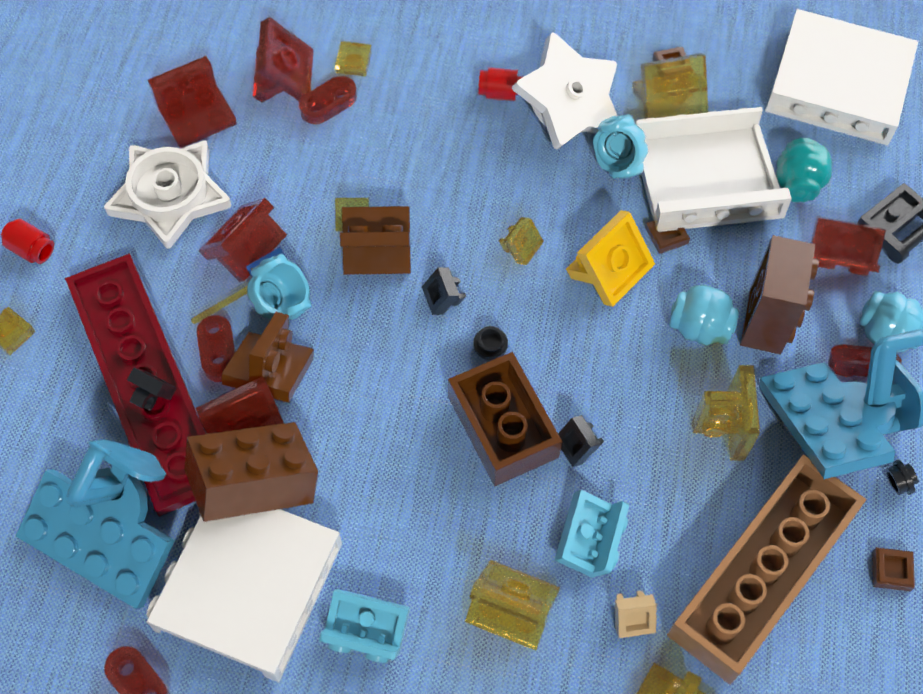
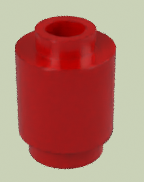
[478,67,524,101]
[1,219,54,264]

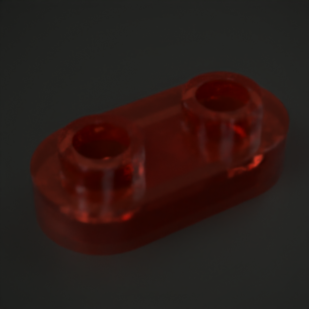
[299,76,357,124]
[196,315,236,382]
[828,344,902,377]
[104,646,170,694]

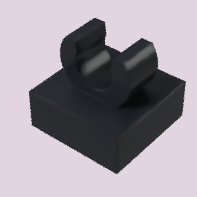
[422,267,467,315]
[127,367,177,411]
[558,415,604,467]

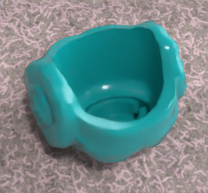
[776,138,832,202]

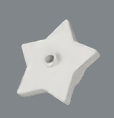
[512,33,617,150]
[104,141,231,249]

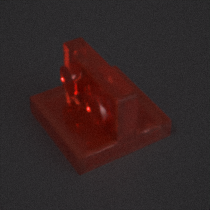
[253,17,314,103]
[198,198,287,282]
[195,376,284,434]

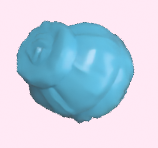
[593,114,648,179]
[247,254,312,320]
[669,285,739,346]
[859,291,923,352]

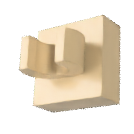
[615,591,657,638]

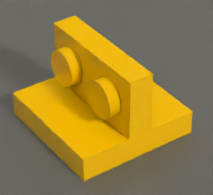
[566,210,655,307]

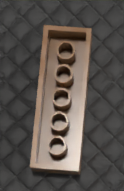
[667,454,867,685]

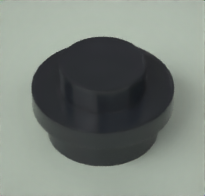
[473,326,508,360]
[886,459,919,495]

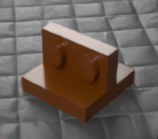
[340,206,411,275]
[222,312,314,403]

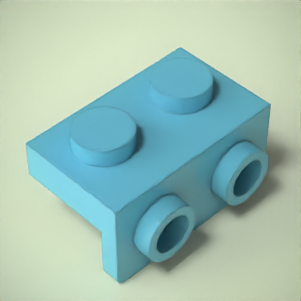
[555,490,629,578]
[319,589,410,663]

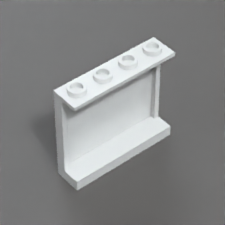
[765,9,918,146]
[636,107,792,232]
[147,509,342,683]

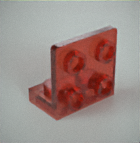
[147,56,237,148]

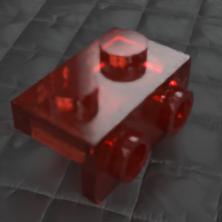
[810,216,886,276]

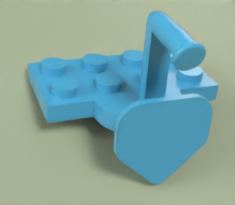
[759,329,923,479]
[16,440,175,609]

